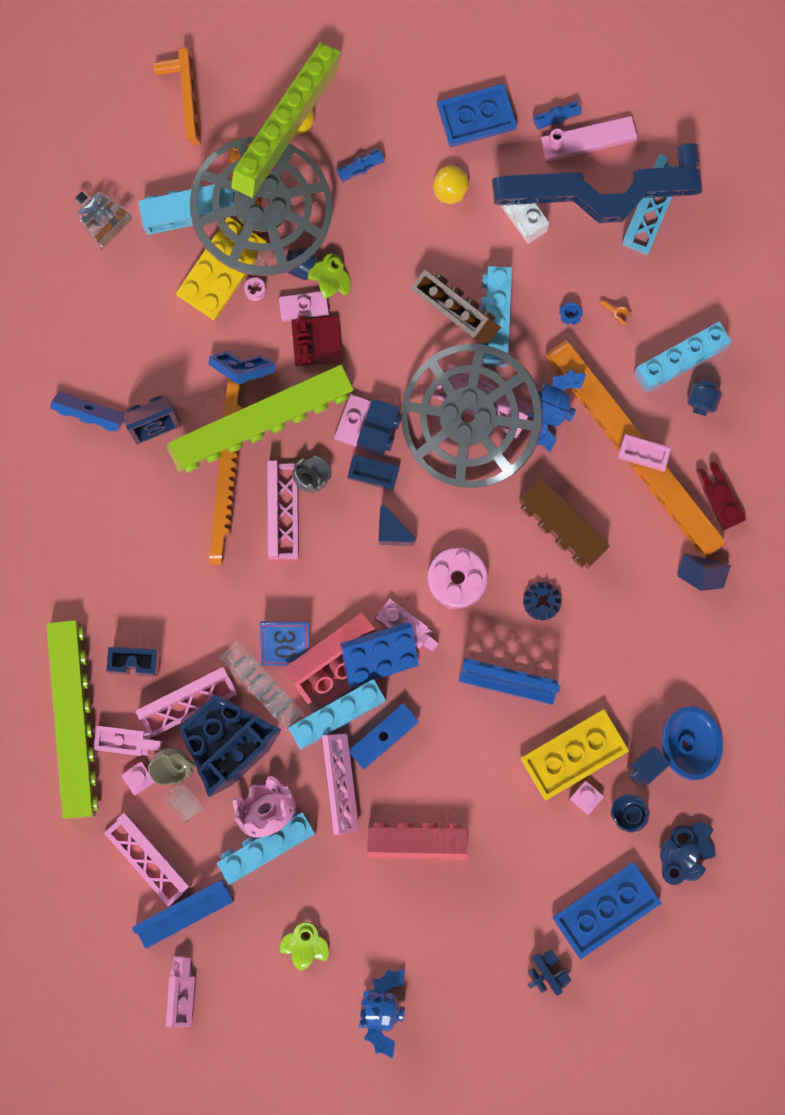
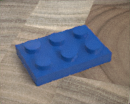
[437,84,517,148]
[340,622,419,687]

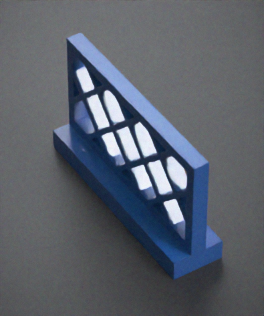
[459,658,561,705]

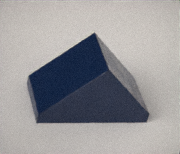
[378,504,416,546]
[677,553,731,591]

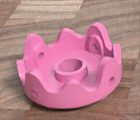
[427,547,488,609]
[233,776,296,837]

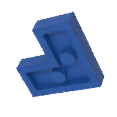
[208,351,276,384]

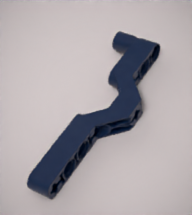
[492,143,703,224]

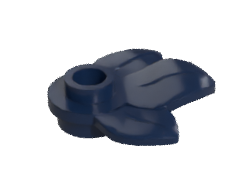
[670,822,716,860]
[660,838,706,885]

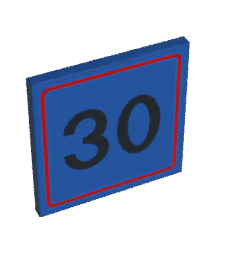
[260,621,309,666]

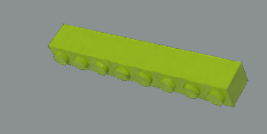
[231,42,341,198]
[166,365,354,473]
[47,620,99,819]

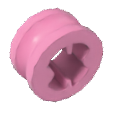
[244,277,266,301]

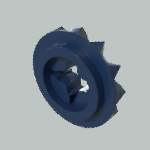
[523,582,562,620]

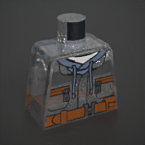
[74,191,133,250]

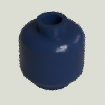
[286,246,318,280]
[687,380,722,416]

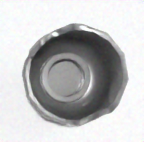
[292,455,331,493]

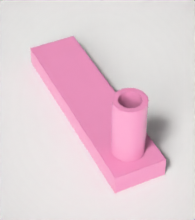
[540,116,637,162]

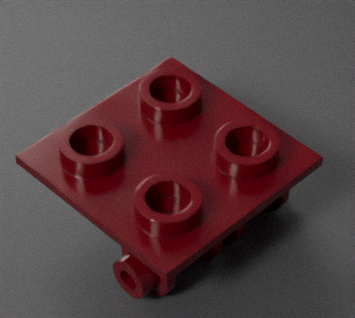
[291,315,342,366]

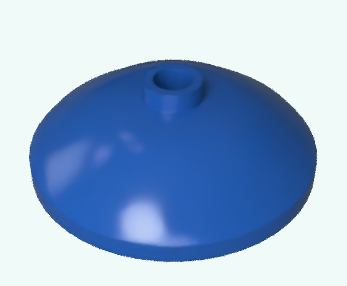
[661,706,723,780]

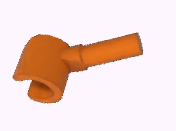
[600,299,632,325]

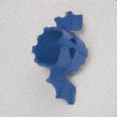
[528,369,586,452]
[358,969,405,1059]

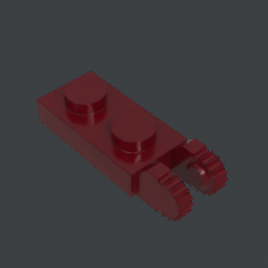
[696,461,747,531]

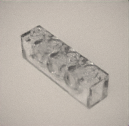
[219,641,305,730]

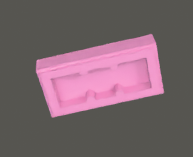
[279,292,329,322]
[334,394,371,448]
[618,434,672,472]

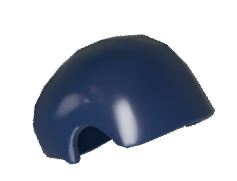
[610,794,650,833]

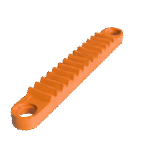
[209,378,242,566]

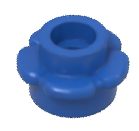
[559,302,583,325]

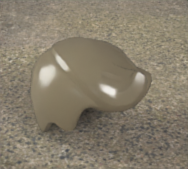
[148,748,196,785]

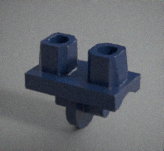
[527,949,572,996]

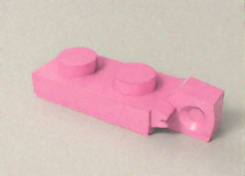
[375,599,439,652]
[93,726,164,756]
[165,957,195,1027]

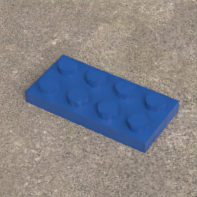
[552,862,662,960]

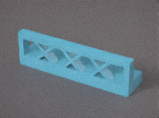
[622,154,675,255]

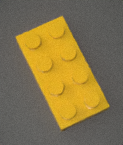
[175,217,267,321]
[520,709,629,801]

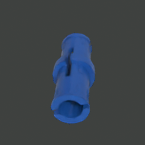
[533,100,581,130]
[336,149,385,183]

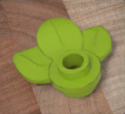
[308,253,351,299]
[280,922,329,971]

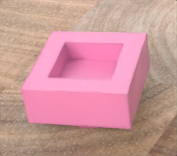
[121,762,155,796]
[569,781,604,815]

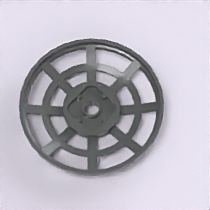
[190,137,332,276]
[401,344,543,488]

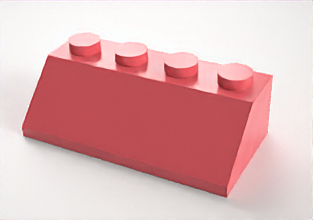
[283,612,377,713]
[367,823,468,859]

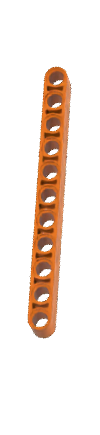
[545,340,725,558]

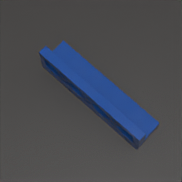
[132,880,234,949]

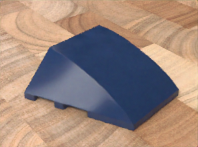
[179,694,281,797]

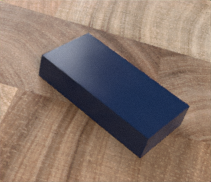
[347,455,400,491]

